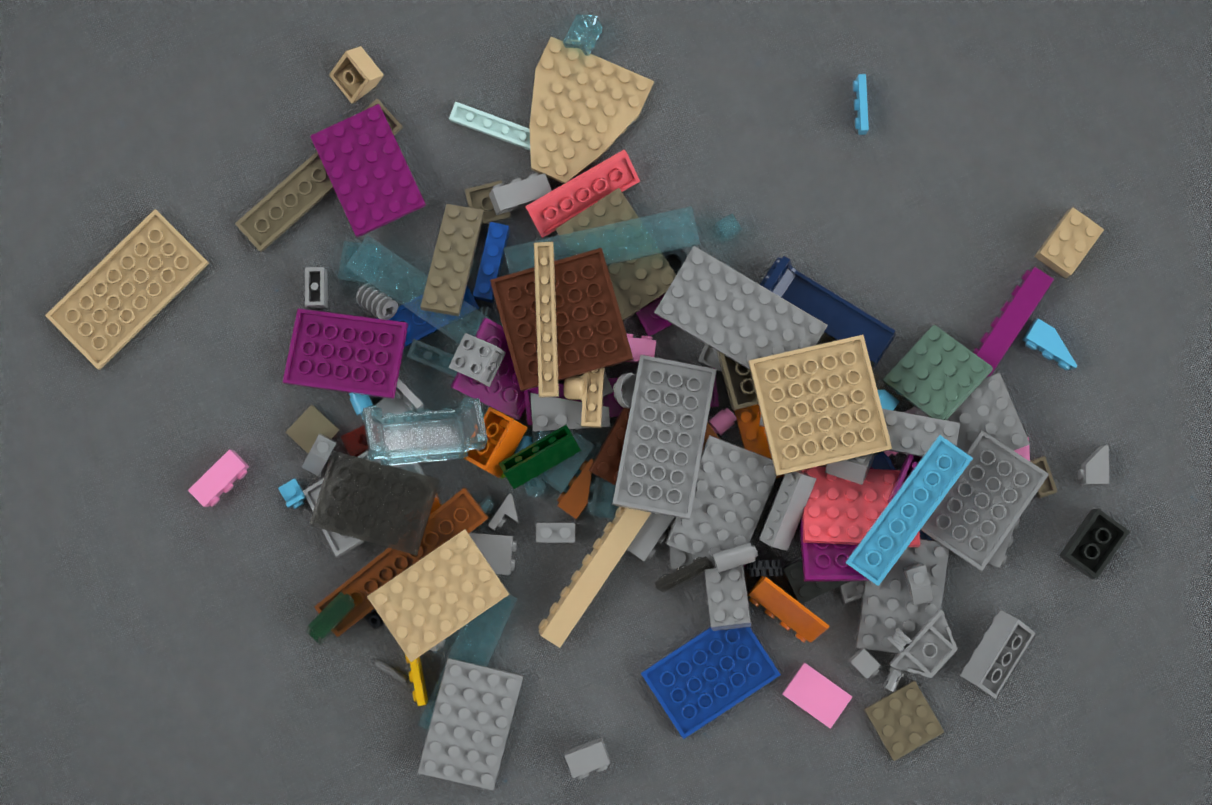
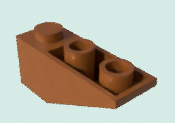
[557,459,593,520]

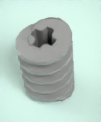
[356,283,398,320]

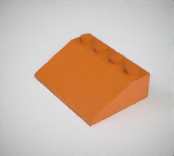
[748,576,829,643]

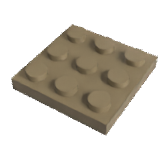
[864,680,944,761]

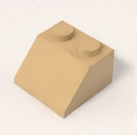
[329,46,384,104]

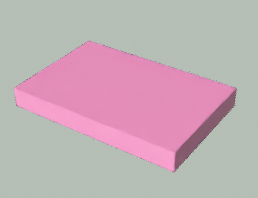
[782,662,852,729]

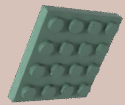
[883,325,993,420]

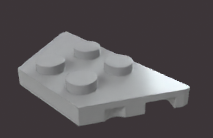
[889,609,958,678]

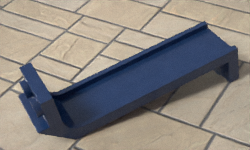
[760,256,896,368]

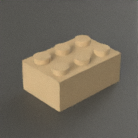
[1034,207,1104,279]

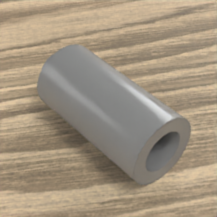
[712,542,758,573]

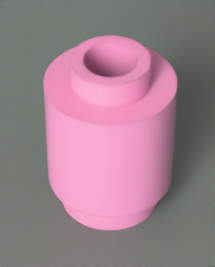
[708,408,737,436]

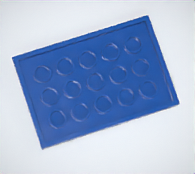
[641,627,781,739]

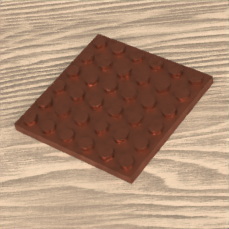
[490,248,633,392]

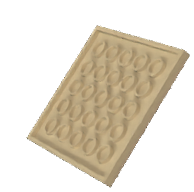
[748,335,892,476]

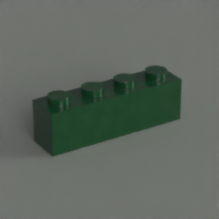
[499,425,581,489]

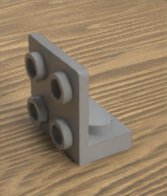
[449,333,506,387]
[371,378,425,434]

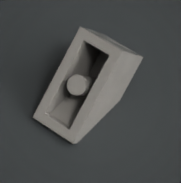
[302,433,337,476]
[1078,445,1109,485]
[903,563,933,606]

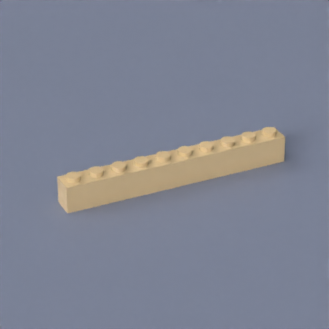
[538,507,651,648]

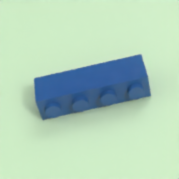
[473,222,510,303]

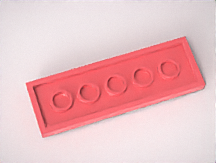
[525,150,640,238]

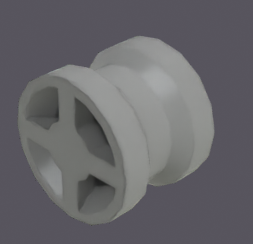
[887,628,912,652]

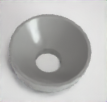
[613,373,636,408]

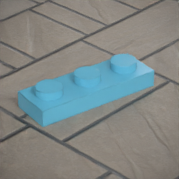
[853,74,869,135]

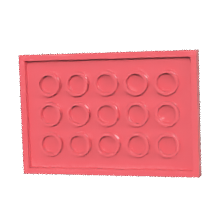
[801,466,920,548]

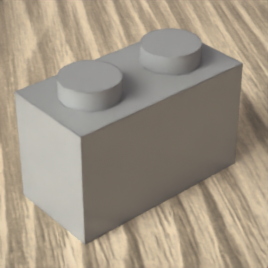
[305,267,328,309]
[536,523,576,543]

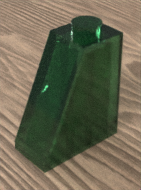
[306,592,355,646]

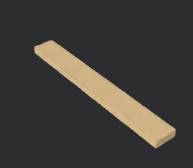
[534,242,559,398]

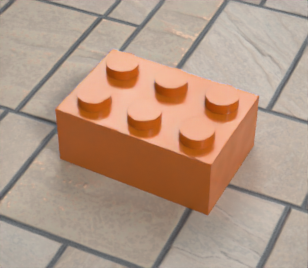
[462,407,528,478]

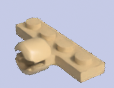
[563,368,605,428]

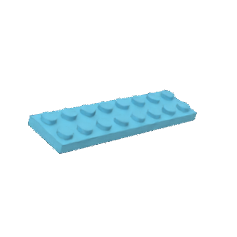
[846,434,973,586]

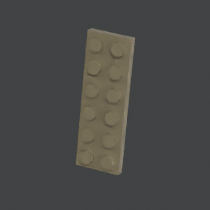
[420,204,484,316]

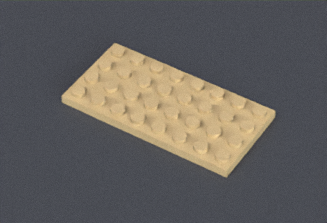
[45,209,210,370]

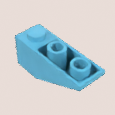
[1022,318,1077,370]

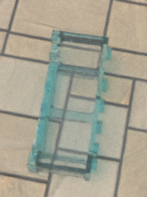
[361,397,488,466]

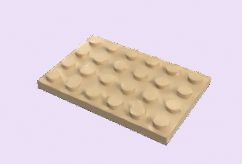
[367,529,510,662]

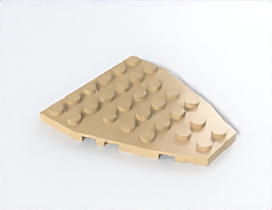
[529,37,654,184]

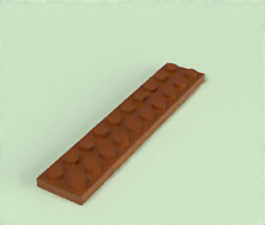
[314,488,489,638]

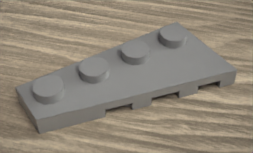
[530,393,610,432]

